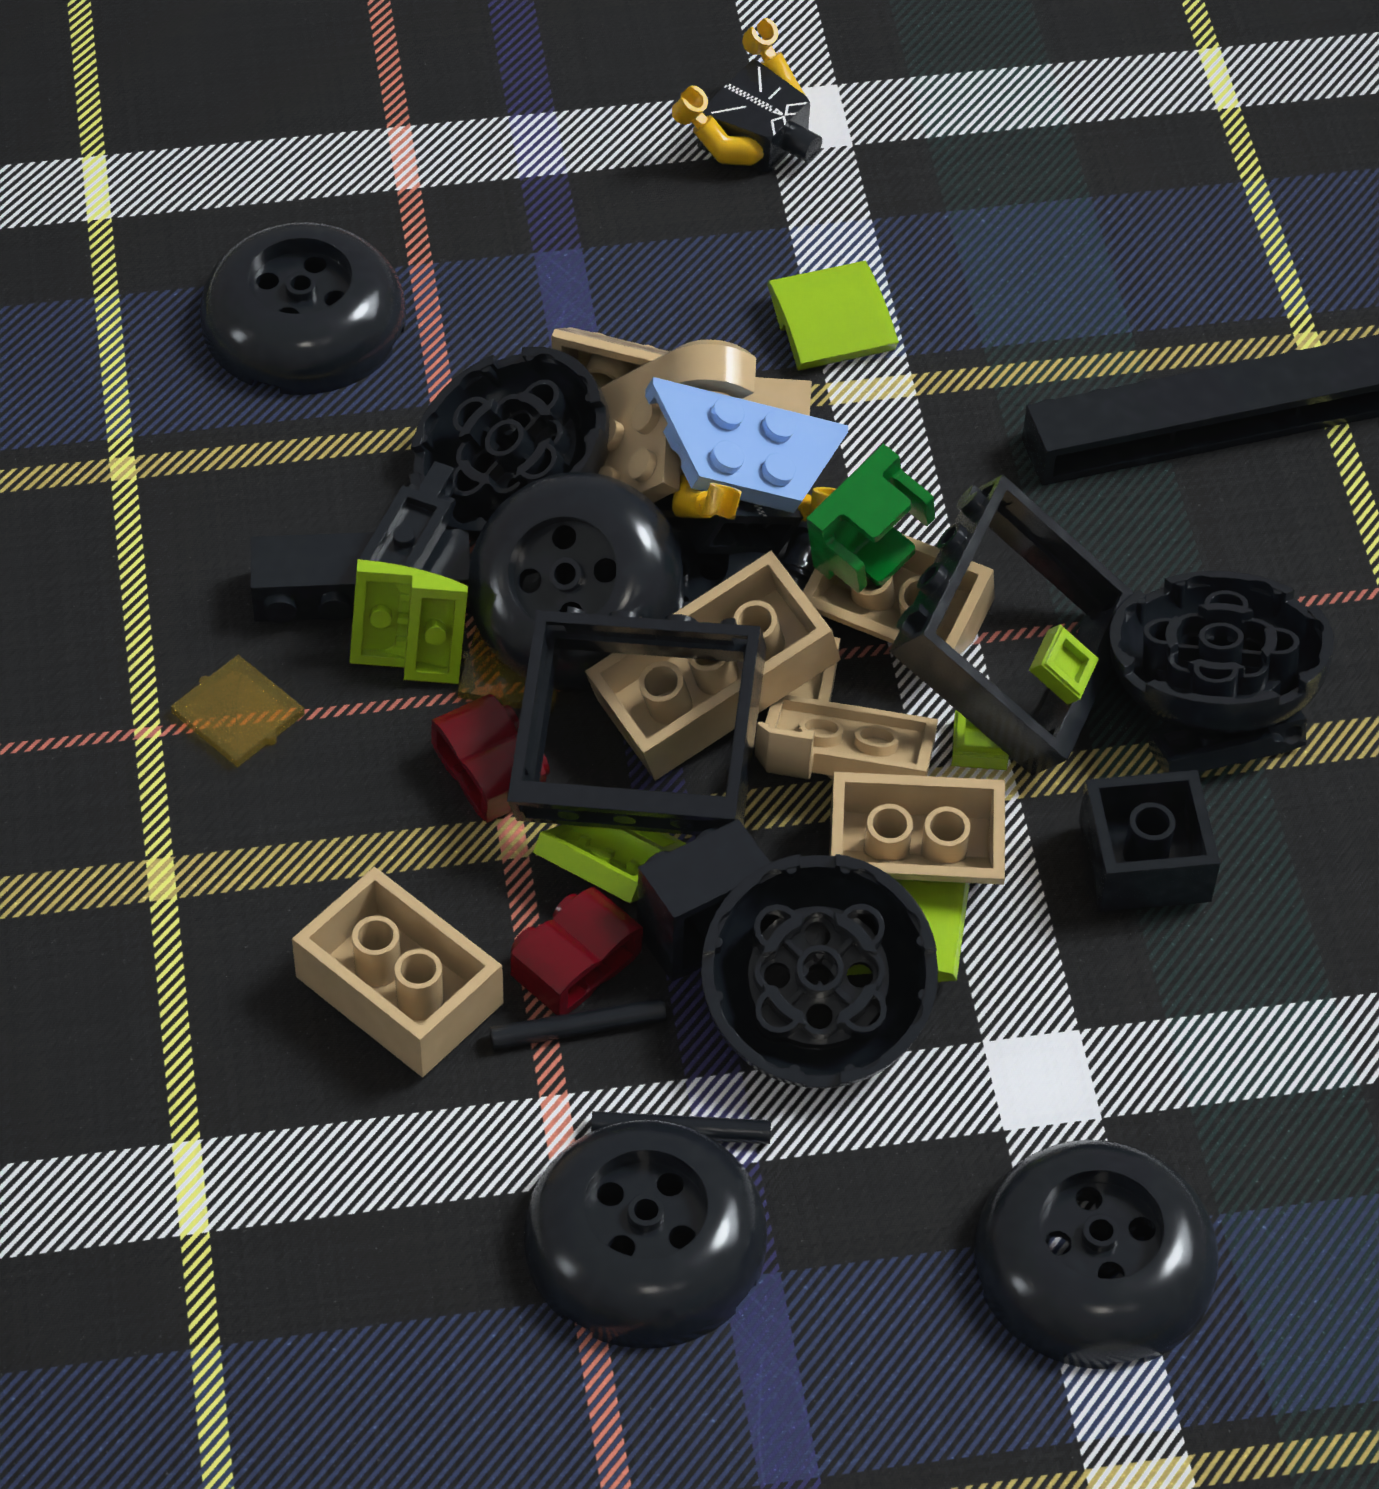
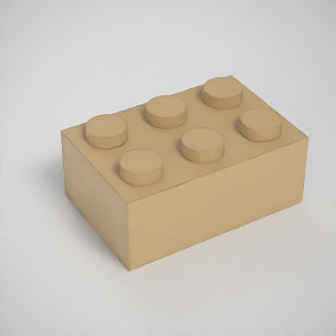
[292,866,504,1078]

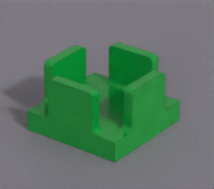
[806,443,935,593]

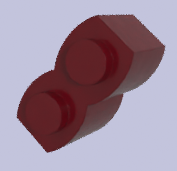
[431,694,550,823]
[510,886,643,1015]

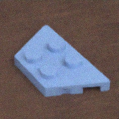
[645,377,848,513]

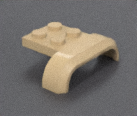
[598,340,756,503]
[755,637,938,780]

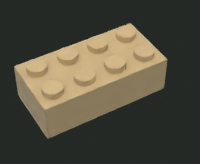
[585,550,841,781]

